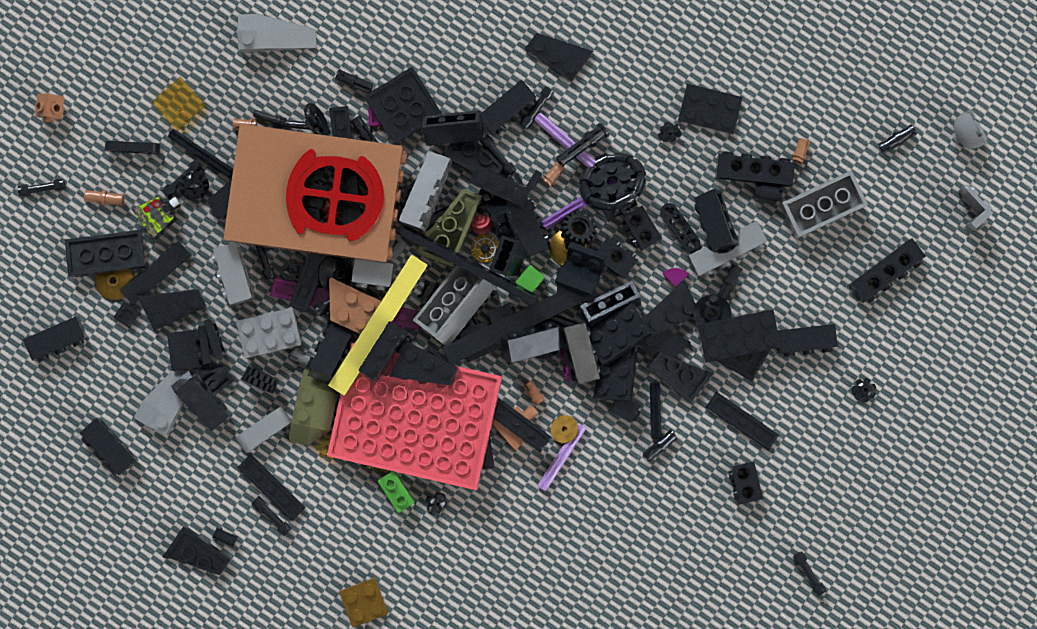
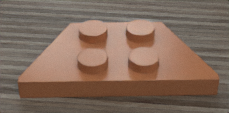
[329,277,381,334]

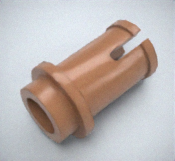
[232,118,257,131]
[791,138,810,164]
[542,162,565,187]
[523,380,545,406]

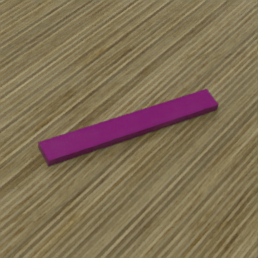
[270,277,420,331]

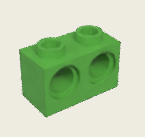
[515,265,545,292]
[378,471,415,513]

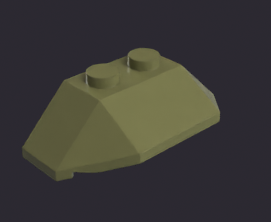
[289,367,338,446]

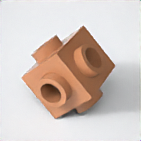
[35,93,64,123]

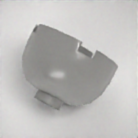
[952,109,988,149]

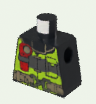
[132,196,181,240]

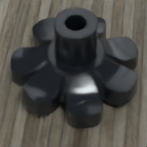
[658,122,682,142]
[851,378,876,402]
[426,492,447,515]

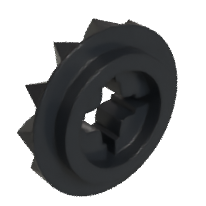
[178,171,209,201]

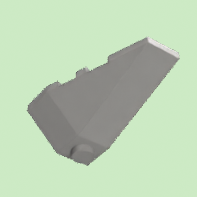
[237,14,317,53]
[134,368,201,435]

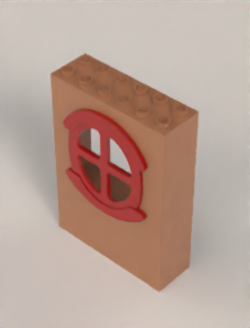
[223,124,407,263]

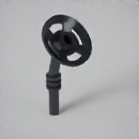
[253,103,329,136]

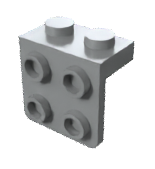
[958,185,993,232]

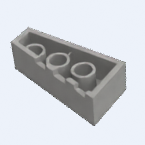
[399,151,453,233]

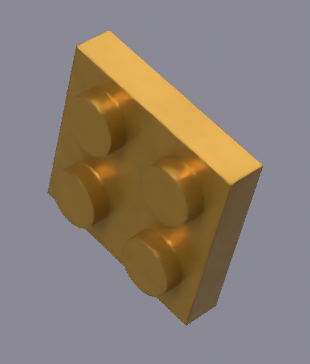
[339,577,389,628]

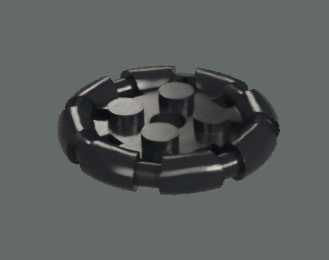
[579,152,646,211]

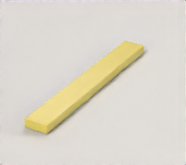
[328,255,427,396]

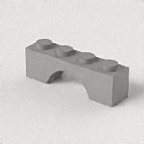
[687,221,767,278]

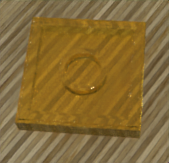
[152,77,207,131]

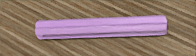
[534,113,595,168]
[538,423,586,491]

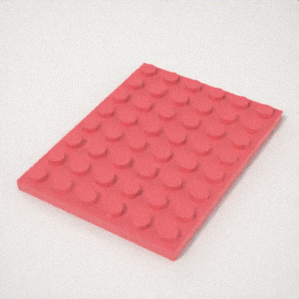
[327,343,503,490]

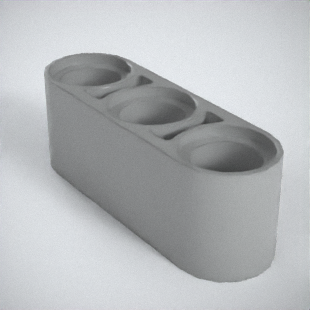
[236,406,291,454]

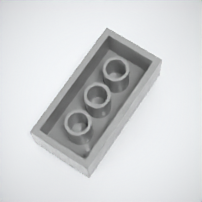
[780,170,868,239]
[413,265,495,346]

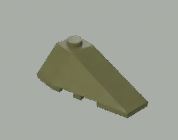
[417,189,482,269]

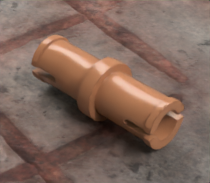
[84,190,125,206]

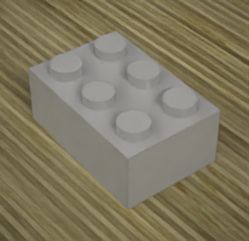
[211,242,256,306]
[236,308,303,359]

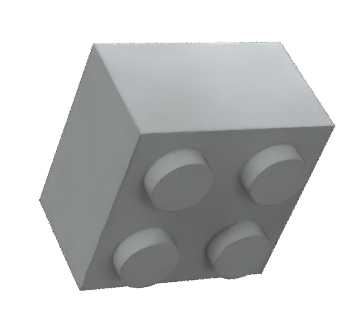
[352,259,395,292]

